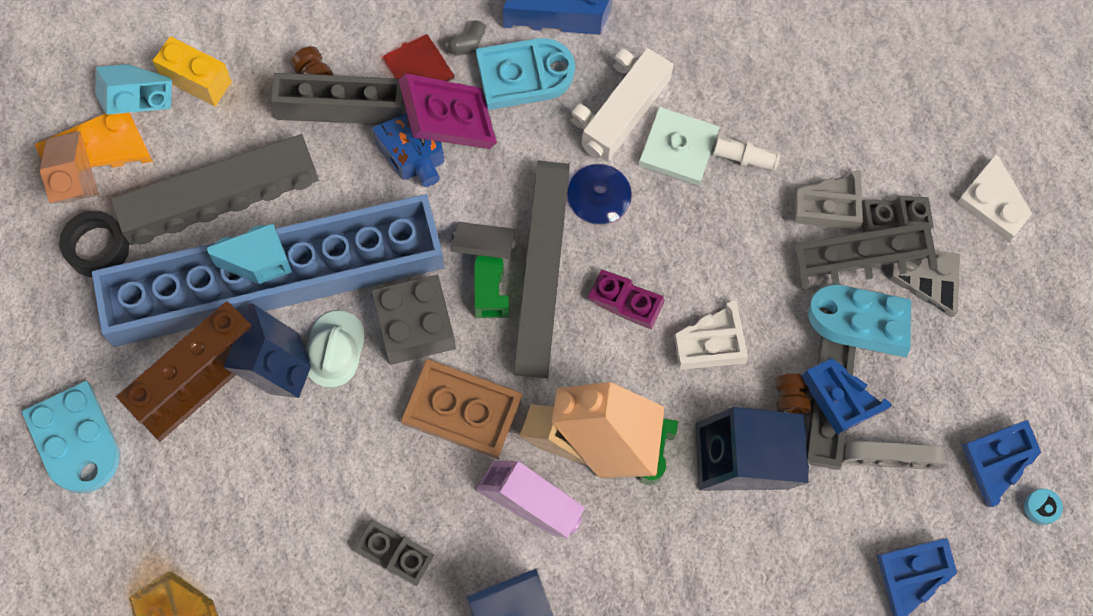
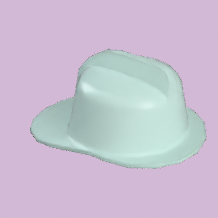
[306,311,365,388]

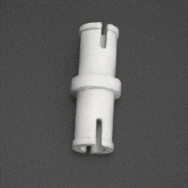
[712,135,780,172]

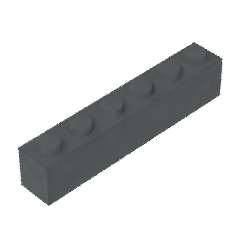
[111,134,319,245]

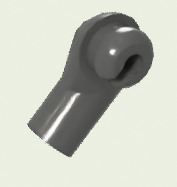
[444,20,486,55]

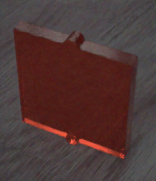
[382,34,455,82]

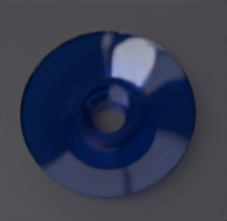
[567,164,632,225]

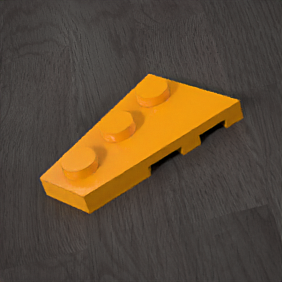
[34,113,153,168]

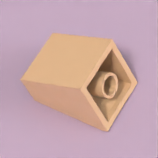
[552,382,664,479]

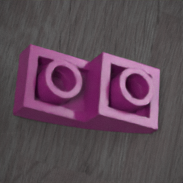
[588,269,665,330]

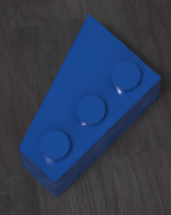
[503,0,613,35]

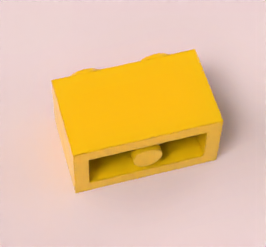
[152,36,232,106]

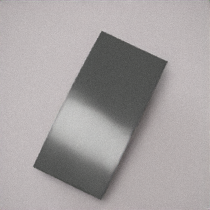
[862,196,934,233]
[352,519,435,586]

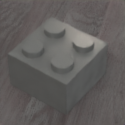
[372,274,456,365]

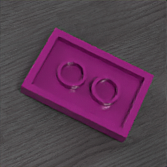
[398,74,497,149]

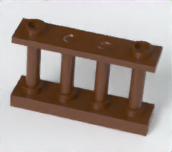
[116,301,252,442]

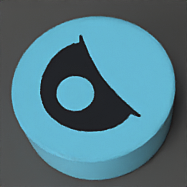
[1024,489,1063,525]

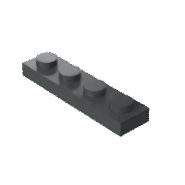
[806,336,856,470]

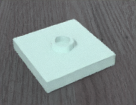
[639,107,720,186]

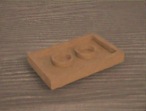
[401,359,523,460]

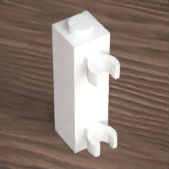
[571,48,674,162]

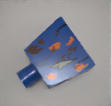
[373,113,444,187]

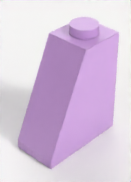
[476,461,585,538]

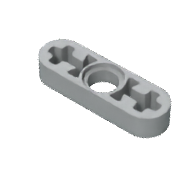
[843,441,945,470]

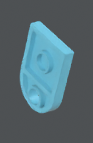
[476,38,575,110]
[808,285,911,358]
[21,381,120,493]

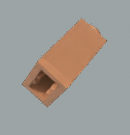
[39,131,99,203]

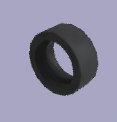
[59,211,130,278]

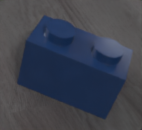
[224,304,311,398]

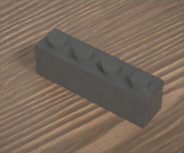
[271,73,406,124]

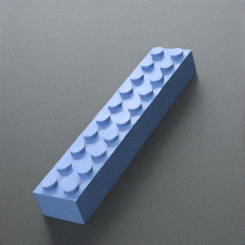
[92,194,445,347]

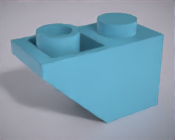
[95,64,172,115]
[207,224,292,284]

